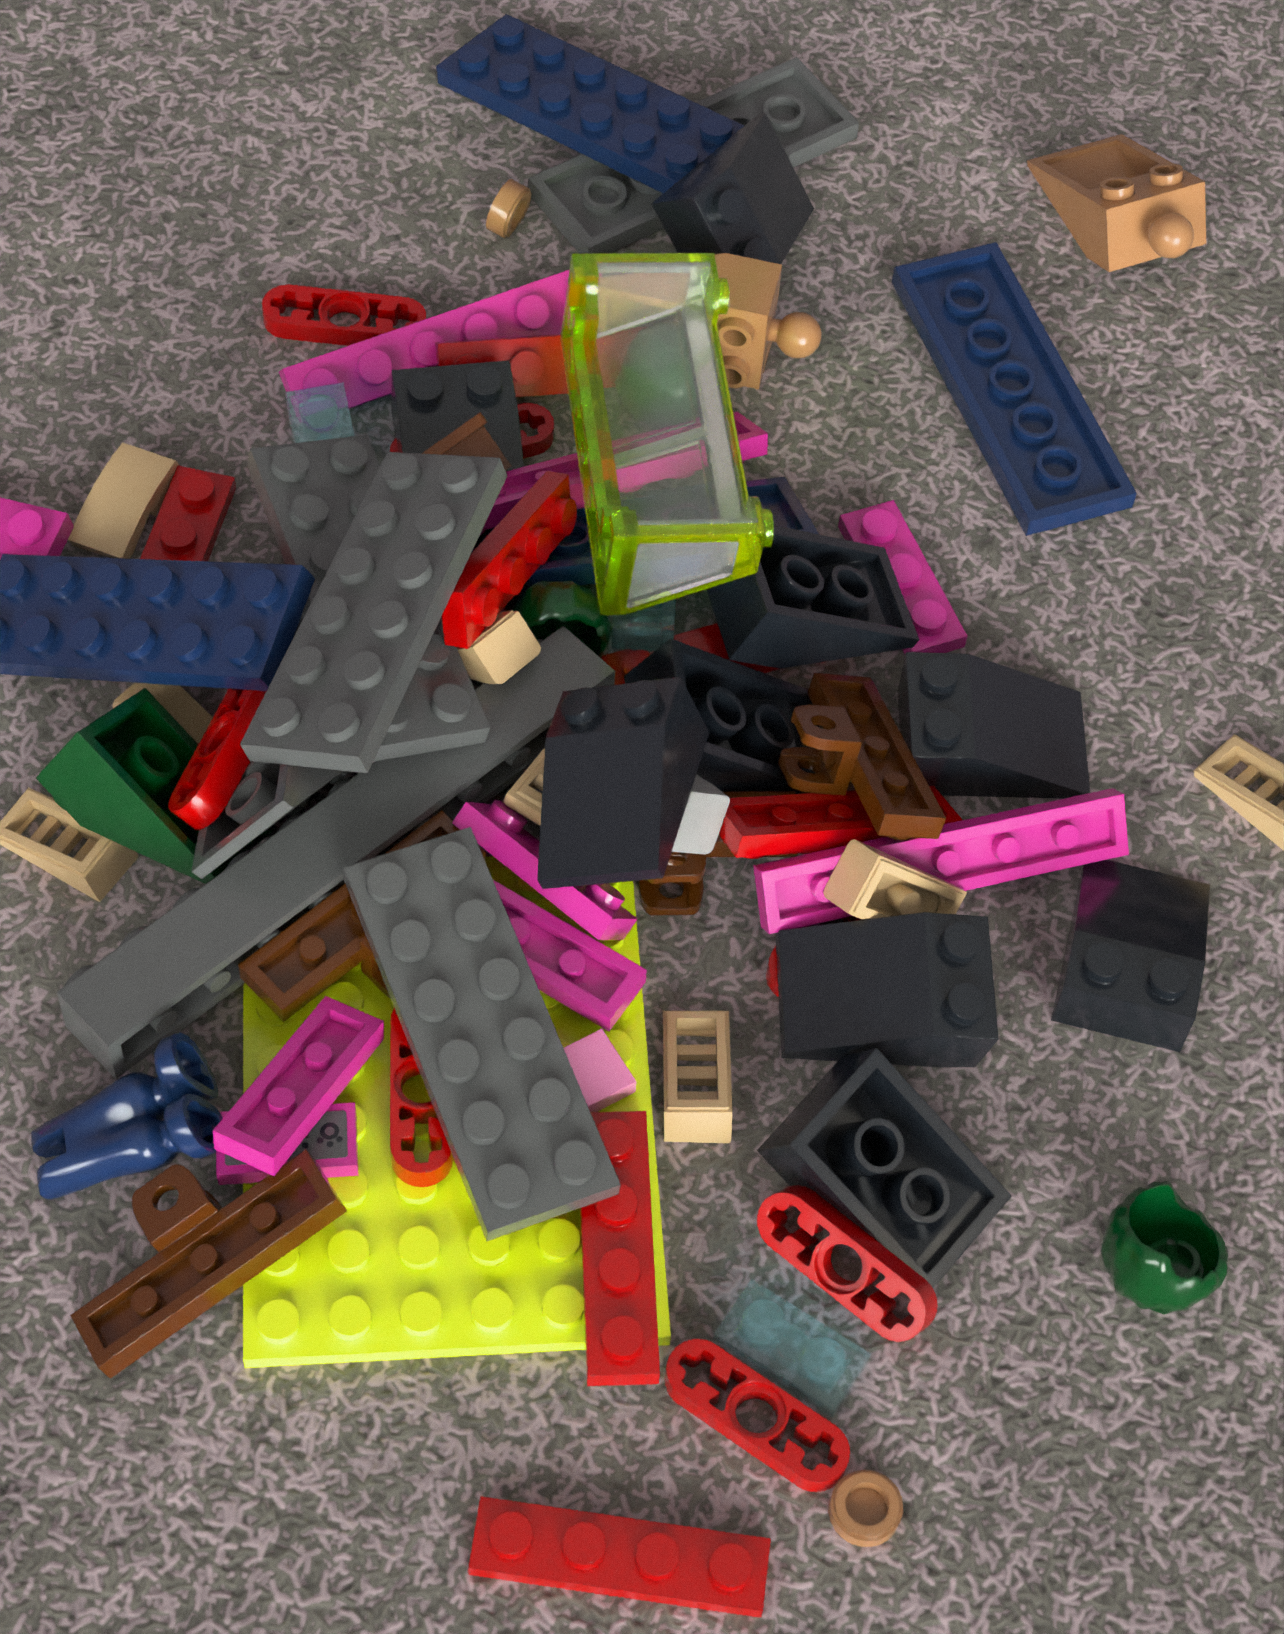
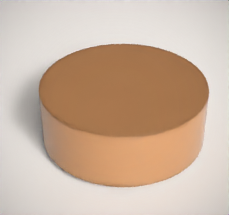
[486,179,531,238]
[829,1470,903,1547]

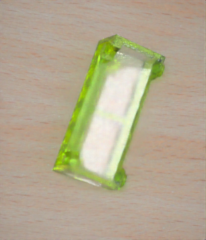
[560,253,774,615]

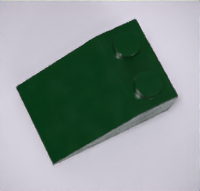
[36,688,277,884]

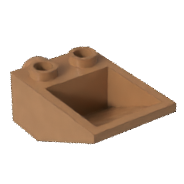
[1027,134,1206,272]
[594,253,822,389]

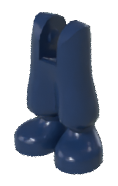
[31,1032,223,1199]

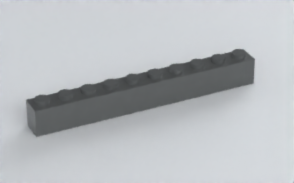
[57,626,615,1079]

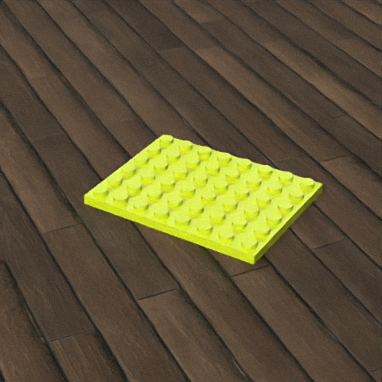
[243,856,671,1368]

